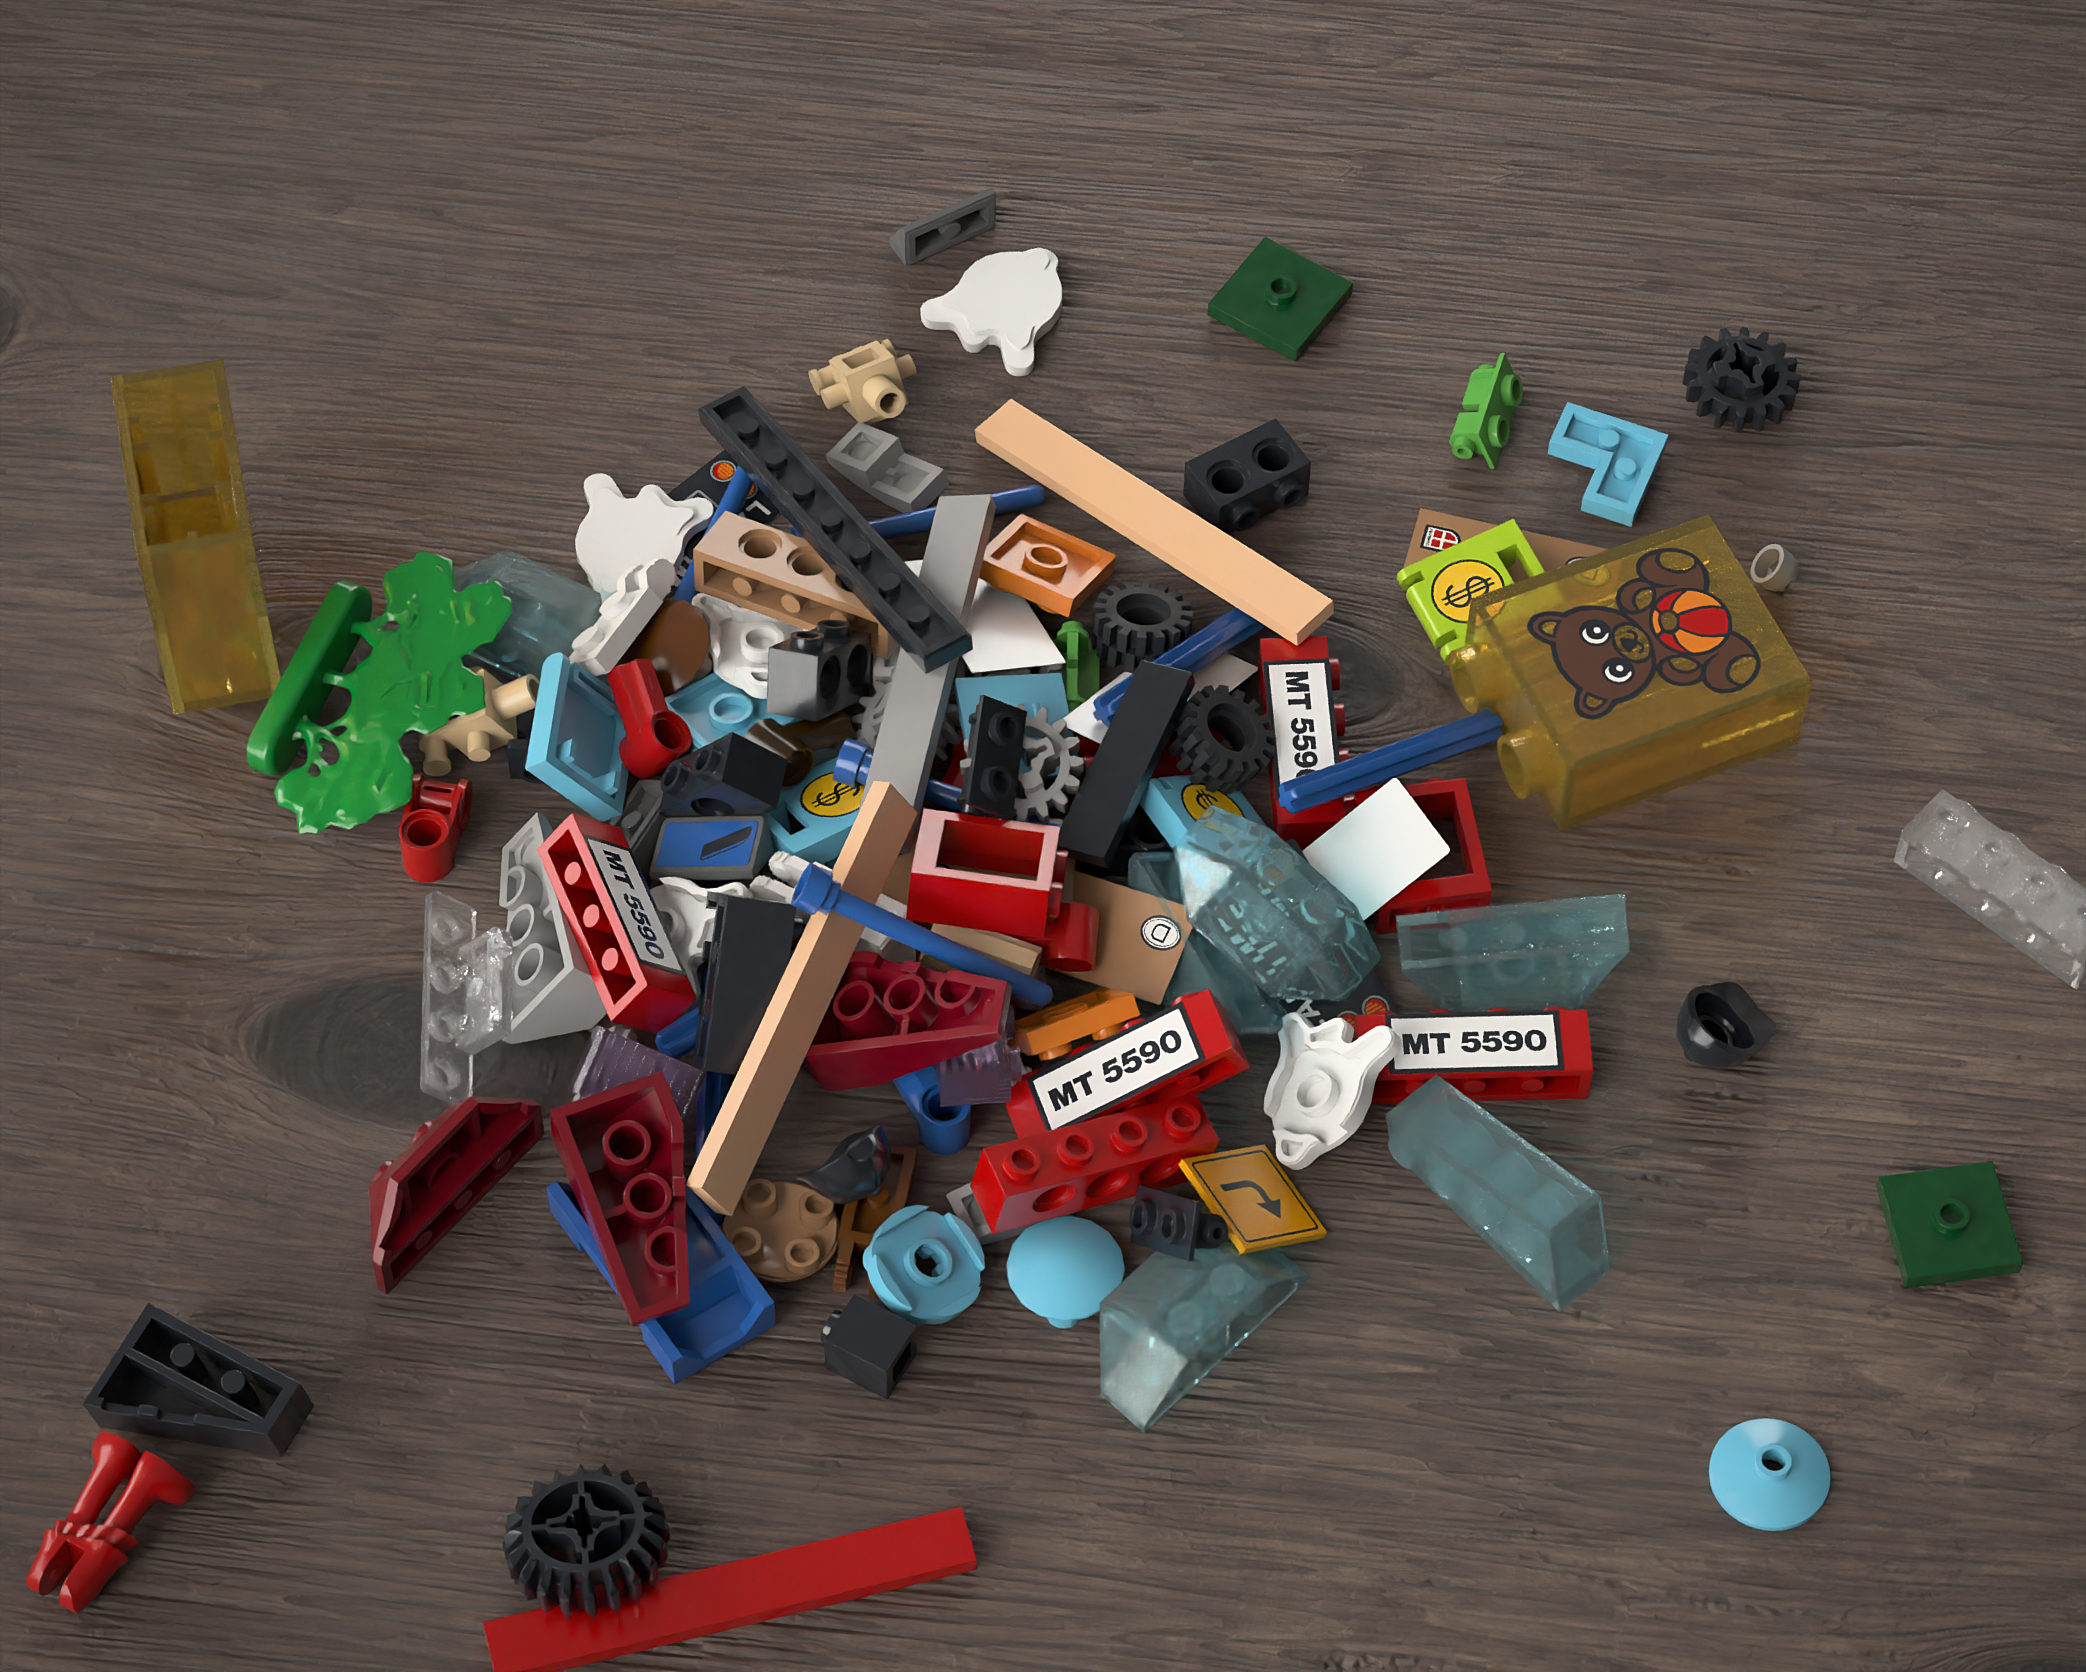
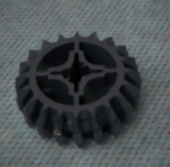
[503,1463,670,1619]

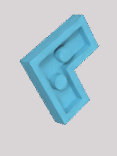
[1548,402,1668,527]

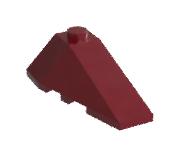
[801,950,1012,1092]
[550,1071,690,1327]

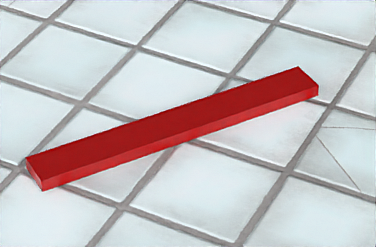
[483,1507,977,1672]

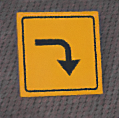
[1178,1144,1328,1254]

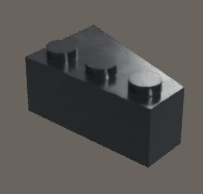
[693,891,803,1075]
[83,1302,314,1457]

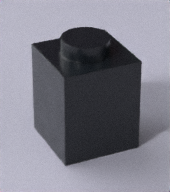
[820,1294,917,1400]

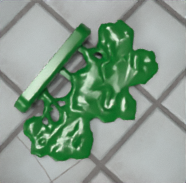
[247,551,513,834]

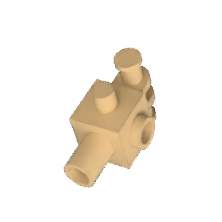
[809,339,917,424]
[418,667,540,776]

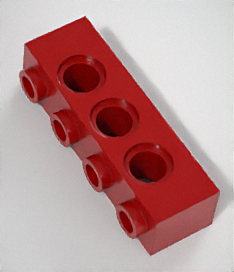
[970,1093,1219,1234]

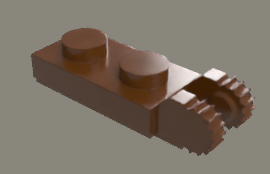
[832,1143,918,1299]

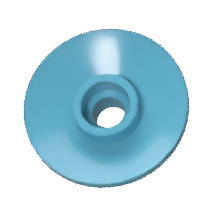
[1709,1418,1831,1531]

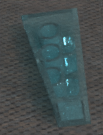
[1386,1074,1610,1312]

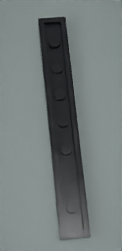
[698,386,973,674]

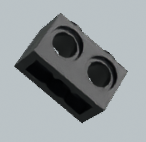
[1183,418,1311,534]
[766,620,871,722]

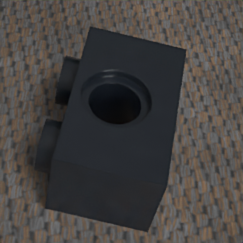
[659,732,787,818]

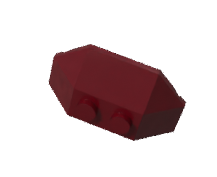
[369,1096,545,1295]

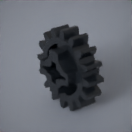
[1682,327,1801,433]

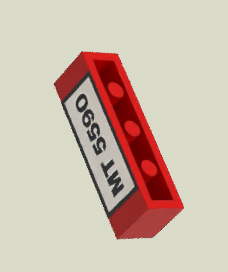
[1258,636,1355,851]
[537,813,697,1034]
[1001,989,1250,1139]
[1353,1006,1593,1104]

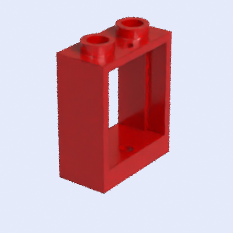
[1354,778,1492,935]
[906,808,1068,939]

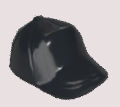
[1676,982,1776,1069]
[795,1123,891,1204]

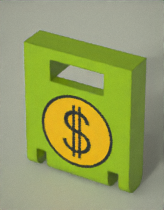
[1397,519,1563,666]

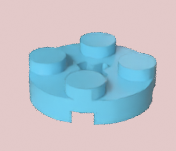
[863,1205,985,1327]

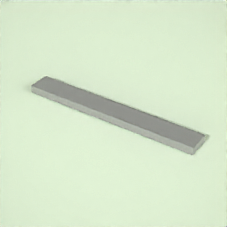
[857,494,996,854]

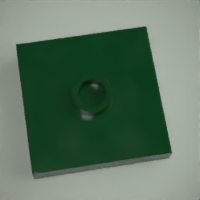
[1208,236,1353,362]
[1876,1161,2023,1289]

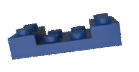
[546,1181,776,1384]

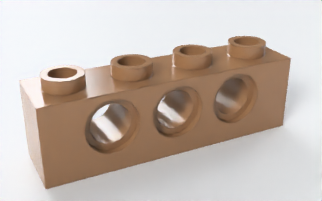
[693,511,899,659]

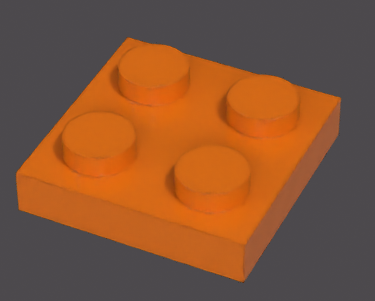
[979,514,1117,617]
[1002,987,1140,1060]

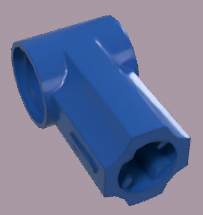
[893,1061,971,1155]

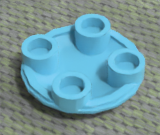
[1006,1215,1125,1329]

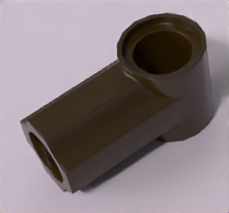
[744,710,857,790]

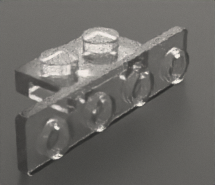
[420,890,514,1105]

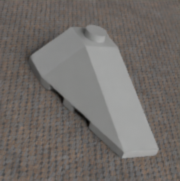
[494,812,607,1045]

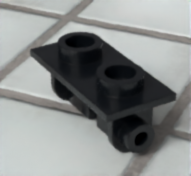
[957,695,1027,820]
[1129,1184,1228,1262]

